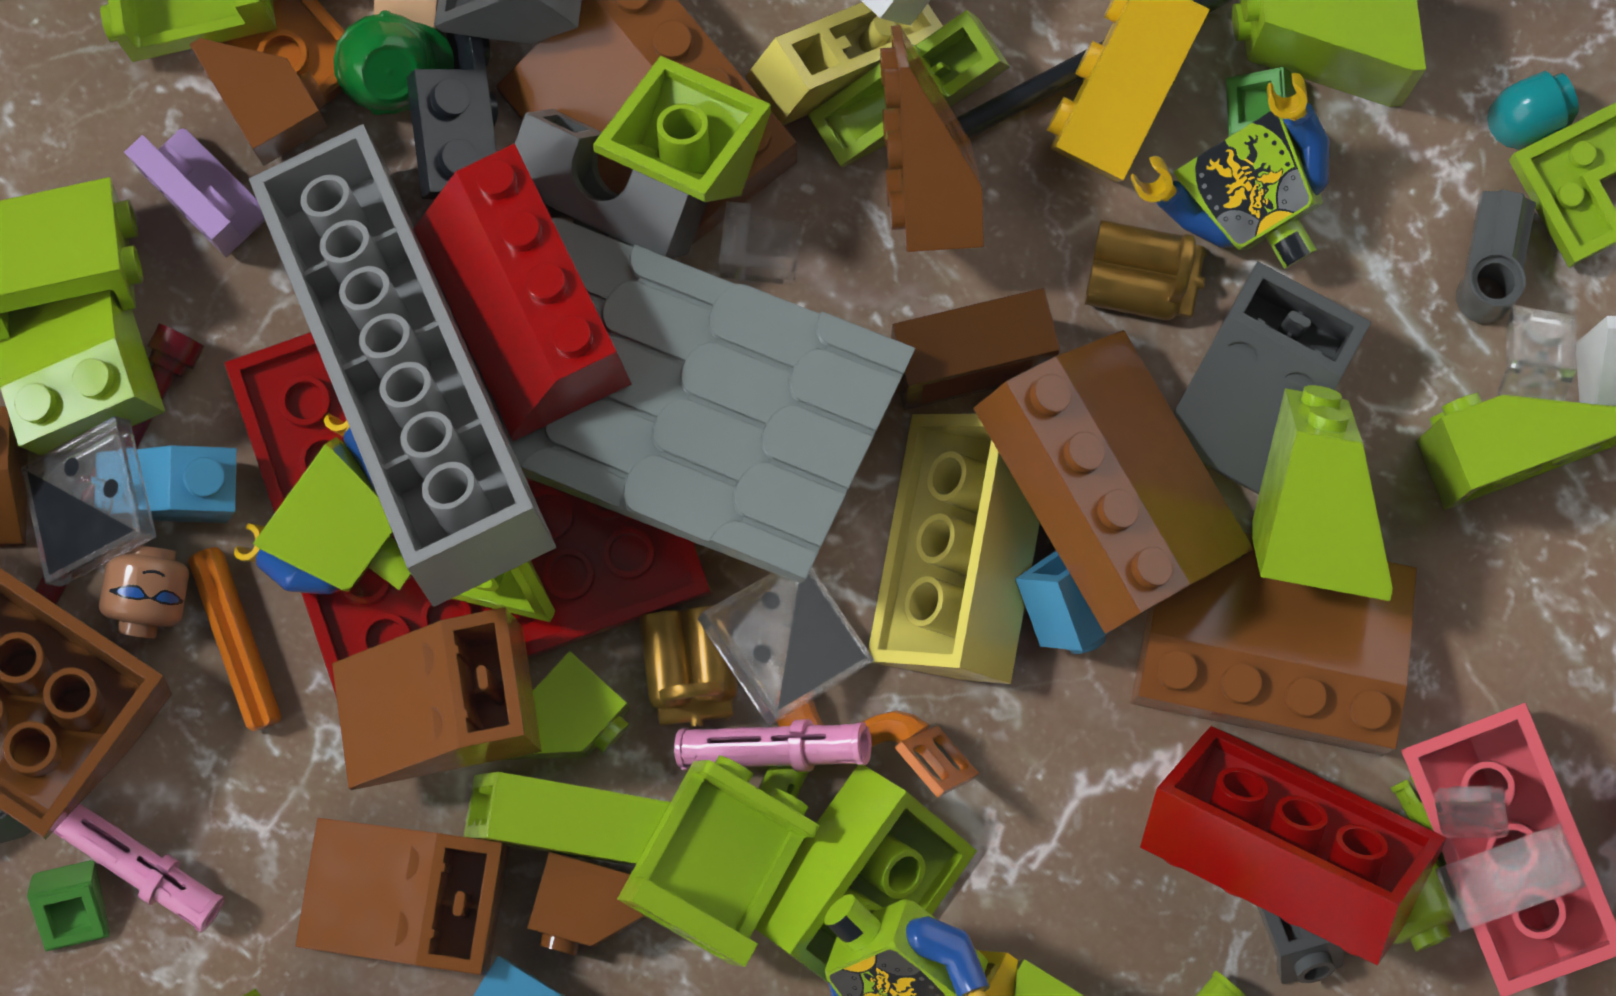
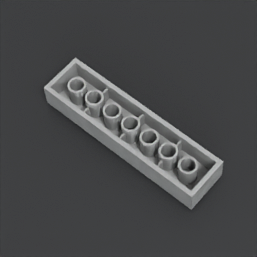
[249,124,557,607]

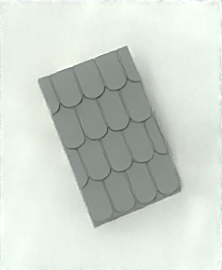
[470,218,916,583]

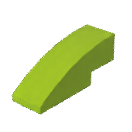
[808,10,1010,167]

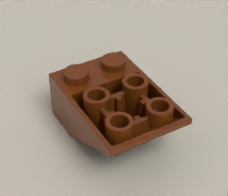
[880,25,984,252]
[332,607,542,790]
[295,818,510,975]

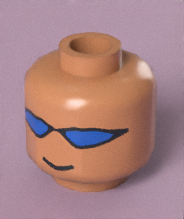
[99,543,189,639]

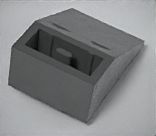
[1174,261,1371,495]

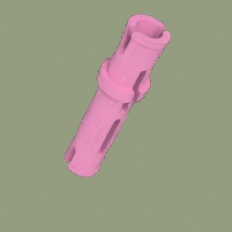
[674,719,872,772]
[53,803,225,933]

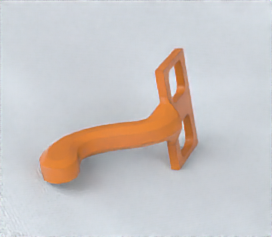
[773,690,979,798]

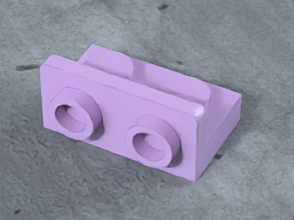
[124,128,265,257]

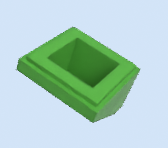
[1226,67,1296,137]
[27,860,110,952]

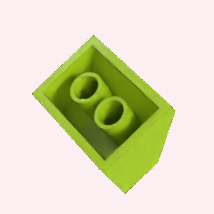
[755,765,977,983]

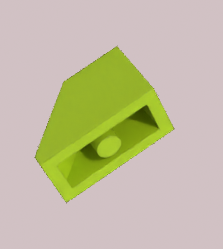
[498,651,630,761]

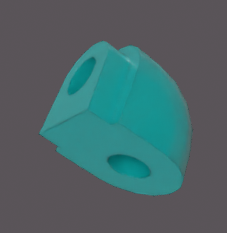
[1487,71,1579,150]

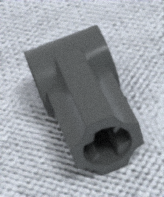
[1456,189,1536,324]

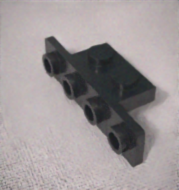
[406,33,498,199]

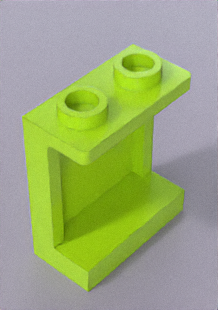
[100,0,277,62]
[0,177,144,340]
[617,755,820,967]

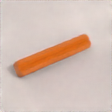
[188,547,281,731]

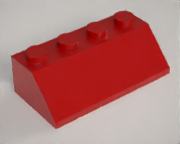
[414,143,632,441]
[1140,726,1446,966]

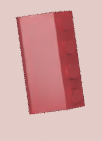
[1401,703,1616,996]

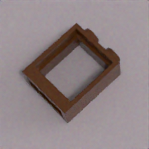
[891,288,1060,411]

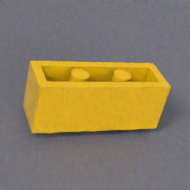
[1047,0,1210,183]

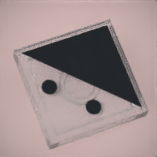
[21,416,156,587]
[697,567,874,726]

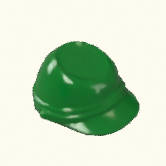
[333,10,455,115]

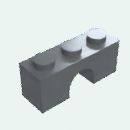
[515,109,708,259]

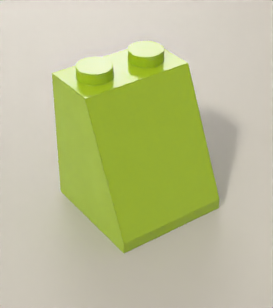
[1232,0,1426,107]
[1250,385,1393,601]

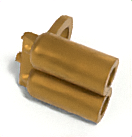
[1084,220,1207,320]
[639,605,738,727]

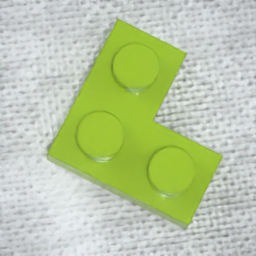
[1508,102,1616,268]

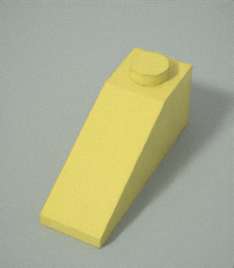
[745,2,943,125]

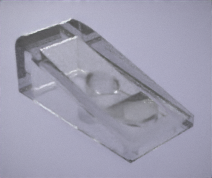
[1435,786,1509,838]
[1435,822,1586,932]

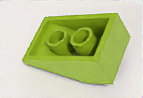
[0,290,166,460]
[1416,392,1616,510]

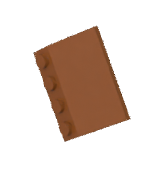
[496,0,797,260]
[973,330,1254,634]
[1130,532,1417,756]
[0,568,172,840]

